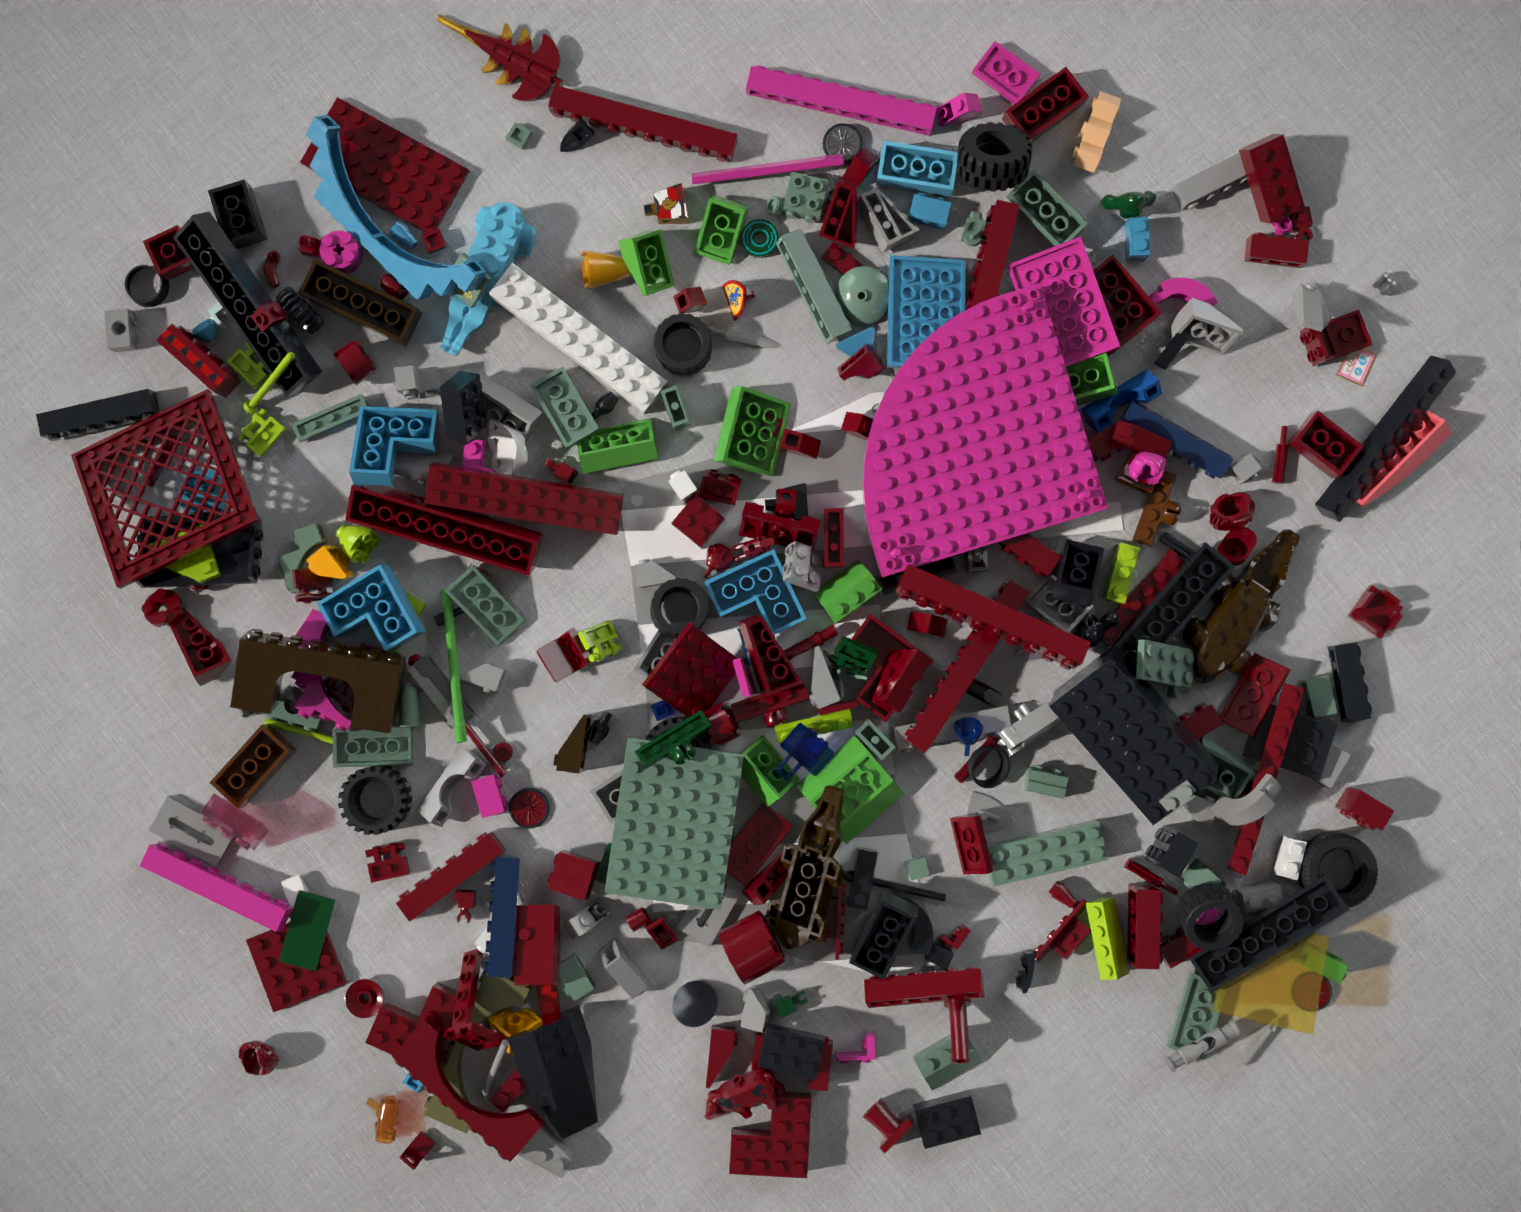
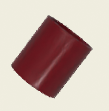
[625,907,651,932]

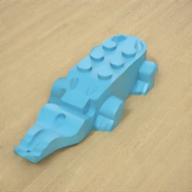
[440,202,537,356]

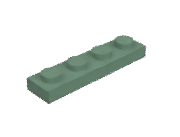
[291,394,368,442]

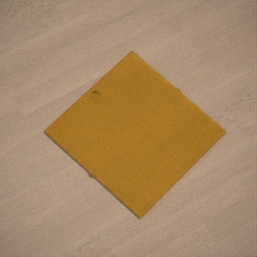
[1213,918,1329,1035]

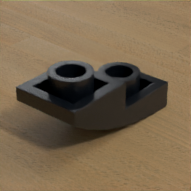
[1015,950,1034,994]

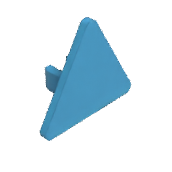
[836,327,875,357]

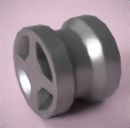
[1372,272,1398,296]

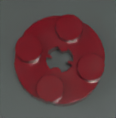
[141,588,183,627]

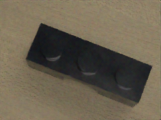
[847,846,878,910]

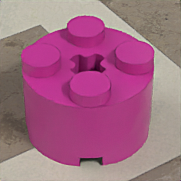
[320,231,363,274]

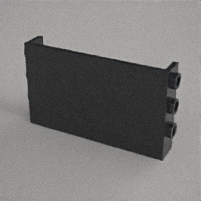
[135,513,263,588]

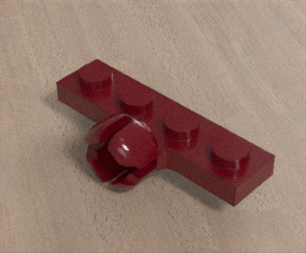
[731,680,810,728]

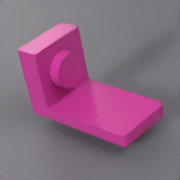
[836,1032,875,1064]

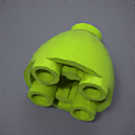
[336,524,381,564]

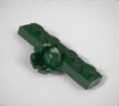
[635,710,712,769]

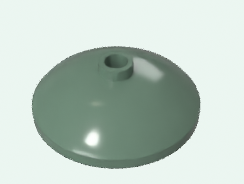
[835,266,889,324]

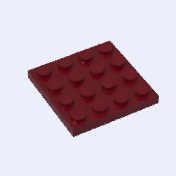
[642,622,738,718]
[246,922,347,1012]

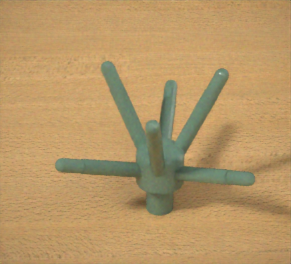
[823,649,868,699]

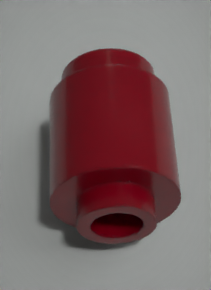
[380,273,409,300]

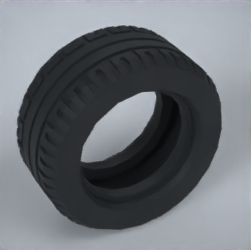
[1298,832,1378,908]

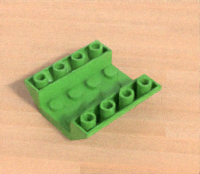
[796,736,904,844]

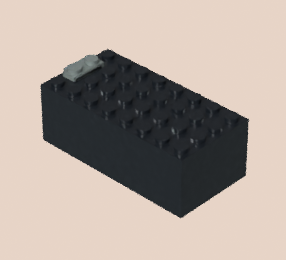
[1049,644,1218,825]

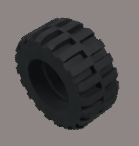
[957,122,1032,192]

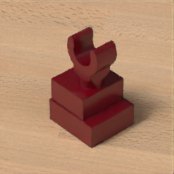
[298,235,321,259]
[544,458,579,485]
[454,889,477,923]

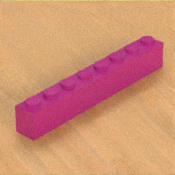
[140,842,293,932]

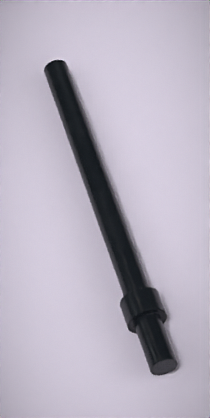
[843,870,946,902]

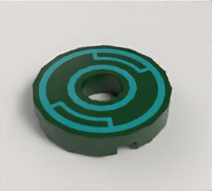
[741,219,778,258]

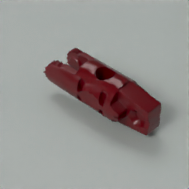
[731,535,779,562]

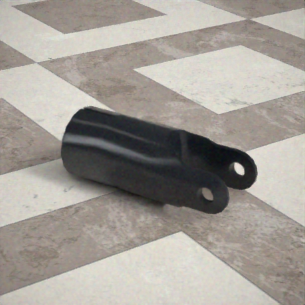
[965,678,1002,707]

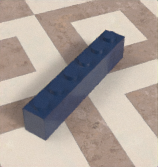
[1120,399,1234,479]
[484,857,520,978]

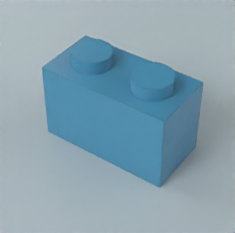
[908,193,951,230]
[1124,217,1150,261]

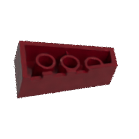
[738,615,803,696]

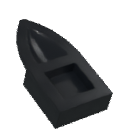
[560,118,595,152]

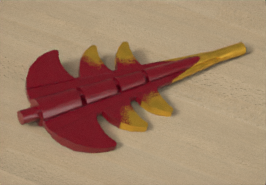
[437,14,563,102]

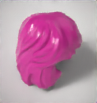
[1128,451,1166,485]

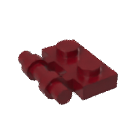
[292,569,334,604]
[365,842,410,883]

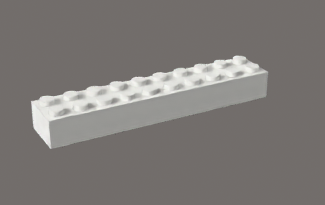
[489,263,667,414]

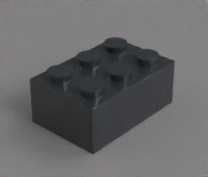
[208,179,268,249]
[439,371,487,443]
[1052,539,1105,607]
[1145,825,1199,878]
[758,1023,825,1080]
[912,1090,981,1149]

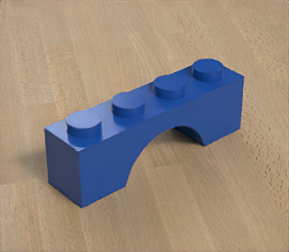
[1081,369,1163,433]

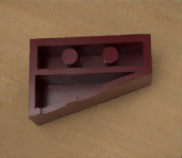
[819,176,858,249]
[872,649,934,712]

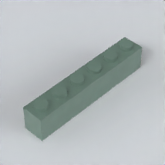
[776,228,852,344]

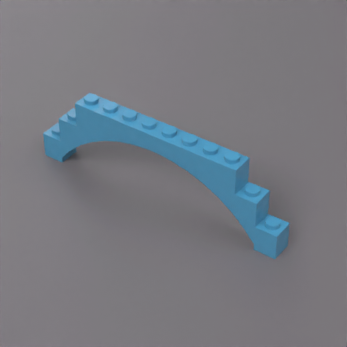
[306,115,487,300]

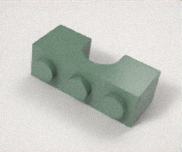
[261,693,324,732]

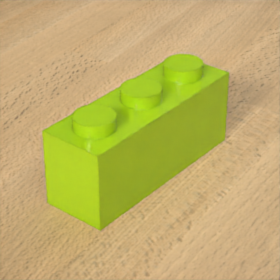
[1102,543,1140,604]

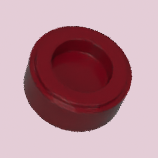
[493,742,513,762]

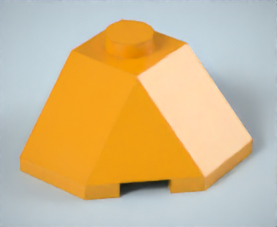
[306,546,354,579]
[487,1009,543,1057]

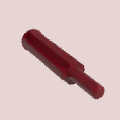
[1272,426,1288,484]
[1124,858,1178,895]

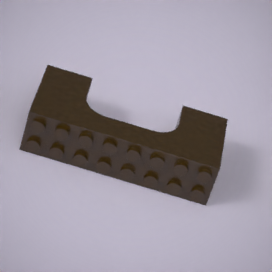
[230,629,406,733]

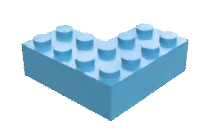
[349,406,440,486]
[704,549,807,635]
[317,564,426,651]

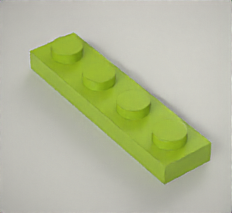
[775,709,853,744]

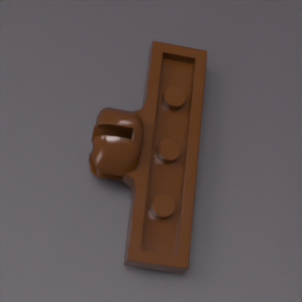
[1132,471,1181,547]

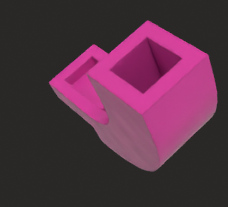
[1149,277,1218,306]

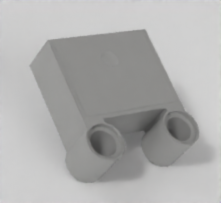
[998,702,1059,759]

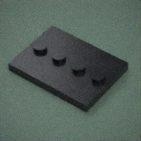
[1242,705,1338,780]

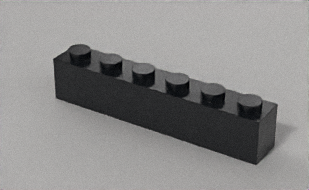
[36,389,160,441]

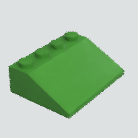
[713,386,791,477]

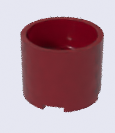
[718,910,787,985]

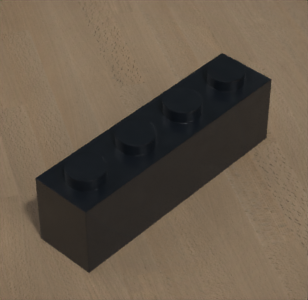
[1327,642,1372,722]

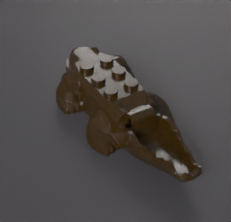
[1181,529,1300,684]

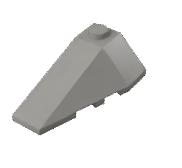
[1291,283,1332,332]

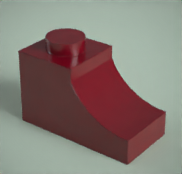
[838,344,883,381]

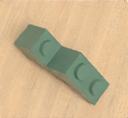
[278,523,327,594]

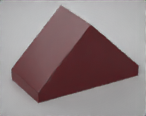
[842,148,880,187]
[907,611,948,638]
[645,914,678,950]

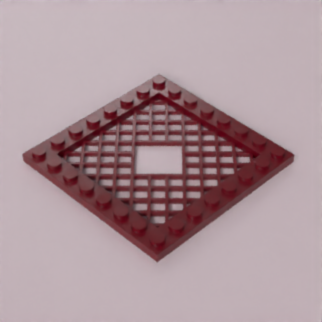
[71,389,260,589]

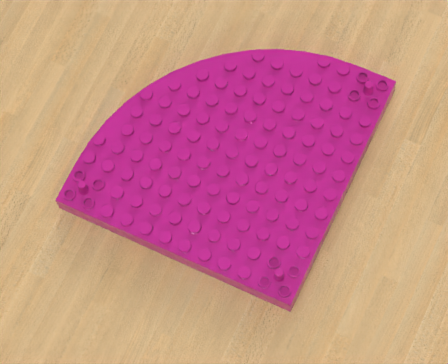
[862,283,1108,577]

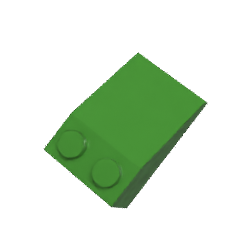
[694,195,750,265]
[618,229,675,296]

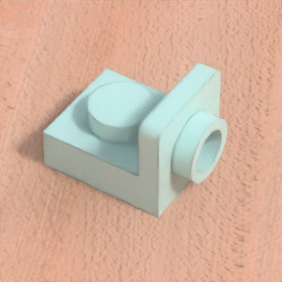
[207,302,228,329]

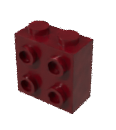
[548,850,600,901]

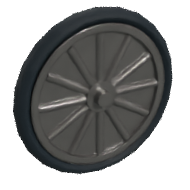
[822,123,863,164]

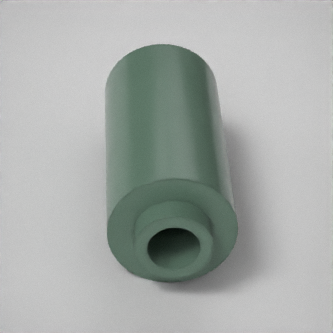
[399,684,420,727]

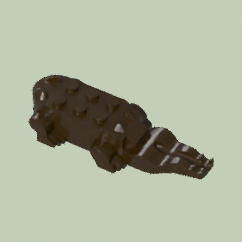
[765,785,845,949]

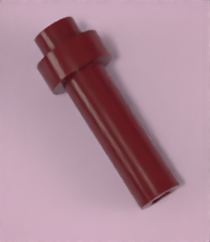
[944,999,971,1064]

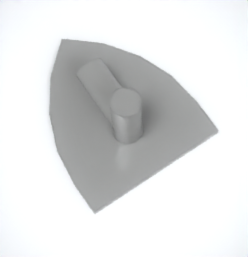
[967,791,1011,832]

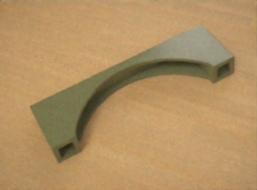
[424,971,532,1134]

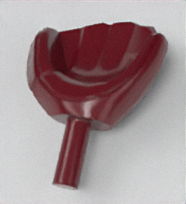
[703,543,735,579]

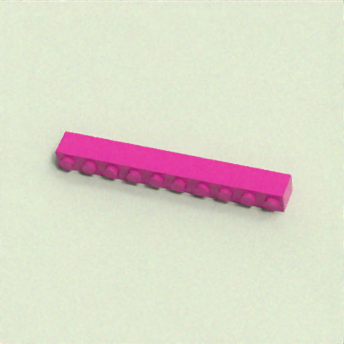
[746,65,936,136]

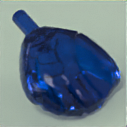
[954,717,984,756]

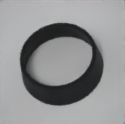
[125,265,169,307]
[967,746,1010,788]

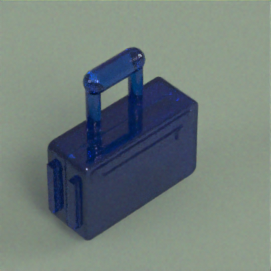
[776,723,834,781]

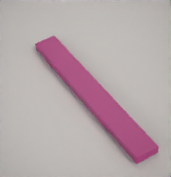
[691,154,844,184]

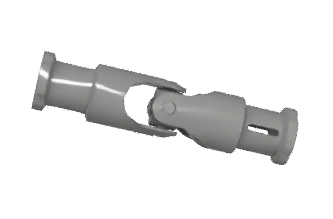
[1164,1019,1241,1072]

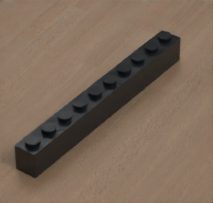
[1315,355,1456,522]

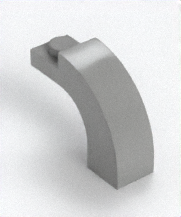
[1210,774,1282,826]

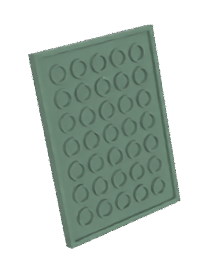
[604,737,744,910]

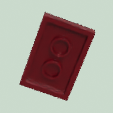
[950,815,994,875]

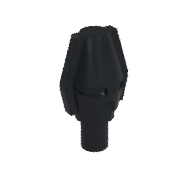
[591,391,619,420]
[587,711,612,745]

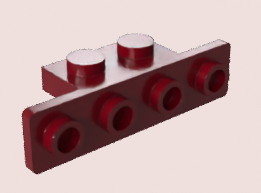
[825,884,846,960]
[1034,898,1091,962]

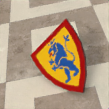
[722,280,755,321]

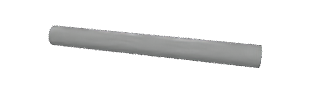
[481,1040,510,1098]

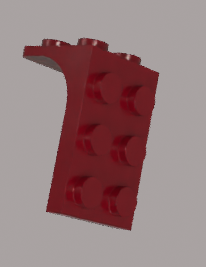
[1300,310,1373,367]

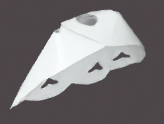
[488,419,528,475]

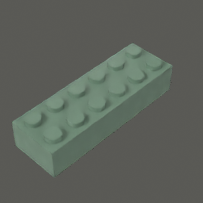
[987,820,1108,886]

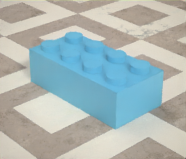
[876,141,958,197]

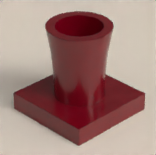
[862,1098,914,1153]

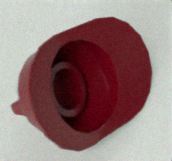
[1217,527,1257,566]

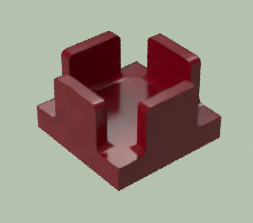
[1347,585,1404,638]

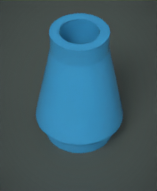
[389,221,418,249]

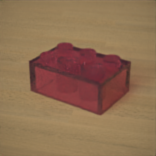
[200,793,268,851]

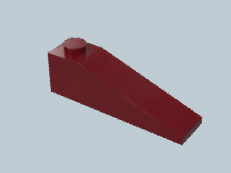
[170,608,232,686]

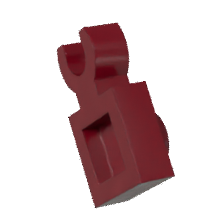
[1289,206,1313,240]

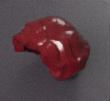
[238,1040,279,1075]

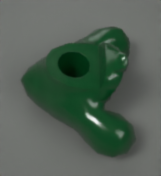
[1101,191,1156,219]

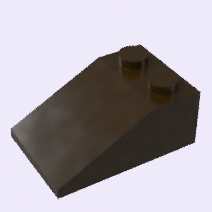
[554,714,591,774]

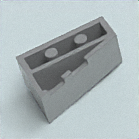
[857,187,920,253]
[517,1123,574,1178]

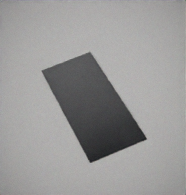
[1154,333,1188,370]

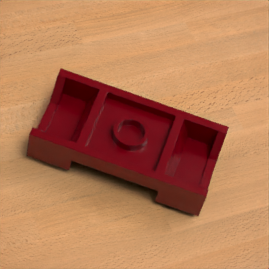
[738,502,821,551]

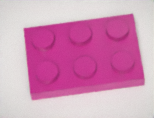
[972,41,1040,104]

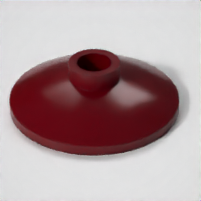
[345,979,384,1018]

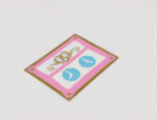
[1336,349,1377,387]

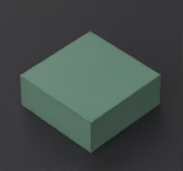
[506,122,532,150]
[906,856,930,881]

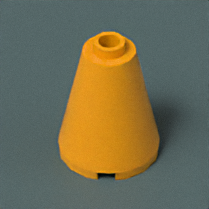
[581,250,631,289]

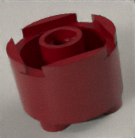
[333,340,377,385]
[703,701,741,746]

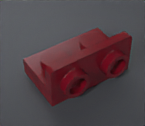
[698,469,742,506]

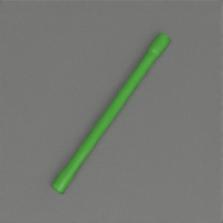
[440,589,467,743]

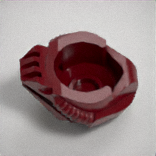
[1210,492,1255,531]

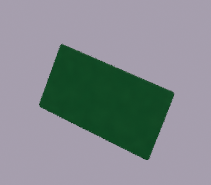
[279,890,335,971]

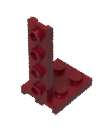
[443,949,506,1051]

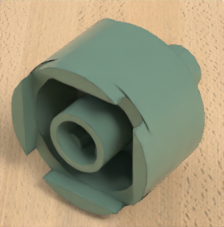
[1180,858,1227,889]

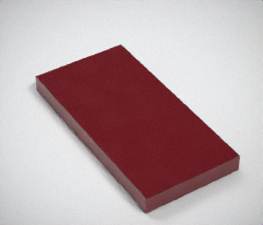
[1219,653,1291,738]
[727,803,793,887]

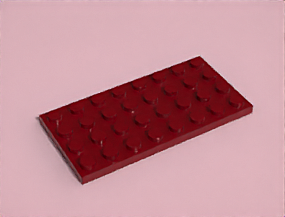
[300,97,470,233]

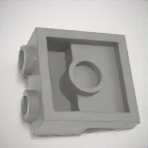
[783,541,824,592]

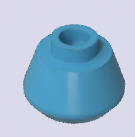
[192,318,218,343]

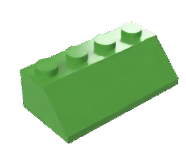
[577,418,658,474]

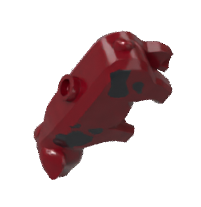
[704,1068,785,1120]

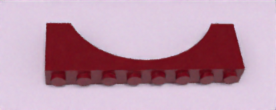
[392,1016,545,1162]

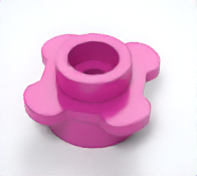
[1271,216,1293,235]

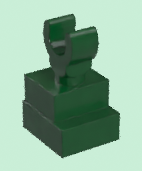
[773,989,808,1018]

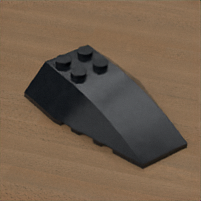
[508,1005,598,1139]

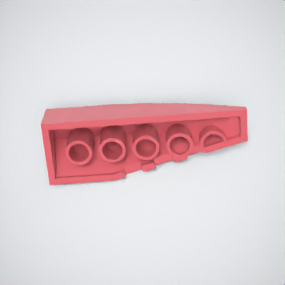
[1356,411,1452,507]

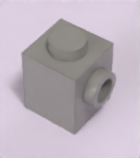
[1227,453,1262,484]

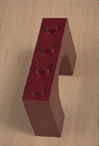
[751,1031,833,1091]

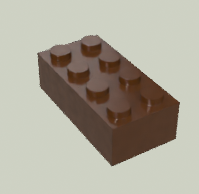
[209,724,297,809]

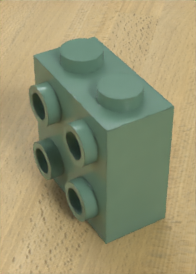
[783,172,829,223]

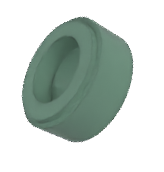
[766,196,784,216]

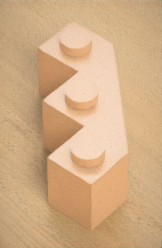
[1072,91,1121,173]

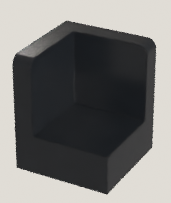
[924,942,954,971]

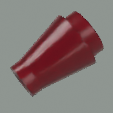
[1048,881,1078,909]

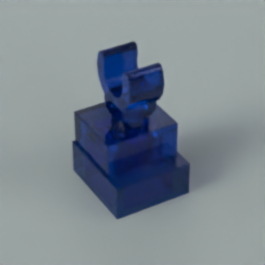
[650,700,675,721]

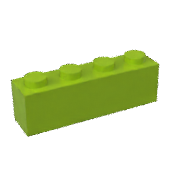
[1086,897,1130,980]

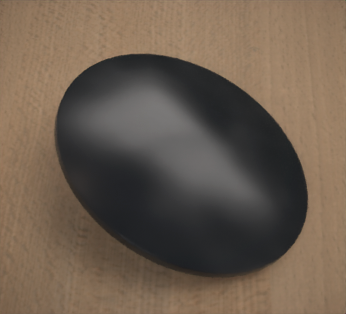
[672,981,718,1027]

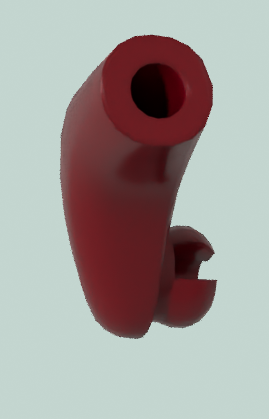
[263,251,280,289]

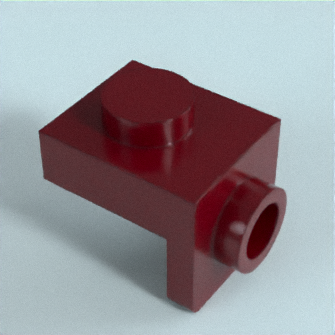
[251,301,288,332]

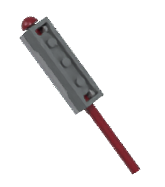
[407,654,507,778]

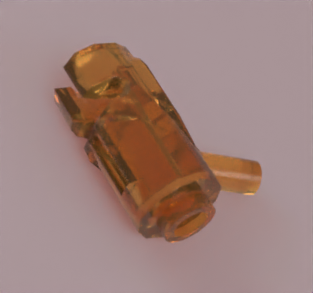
[366,1096,400,1144]

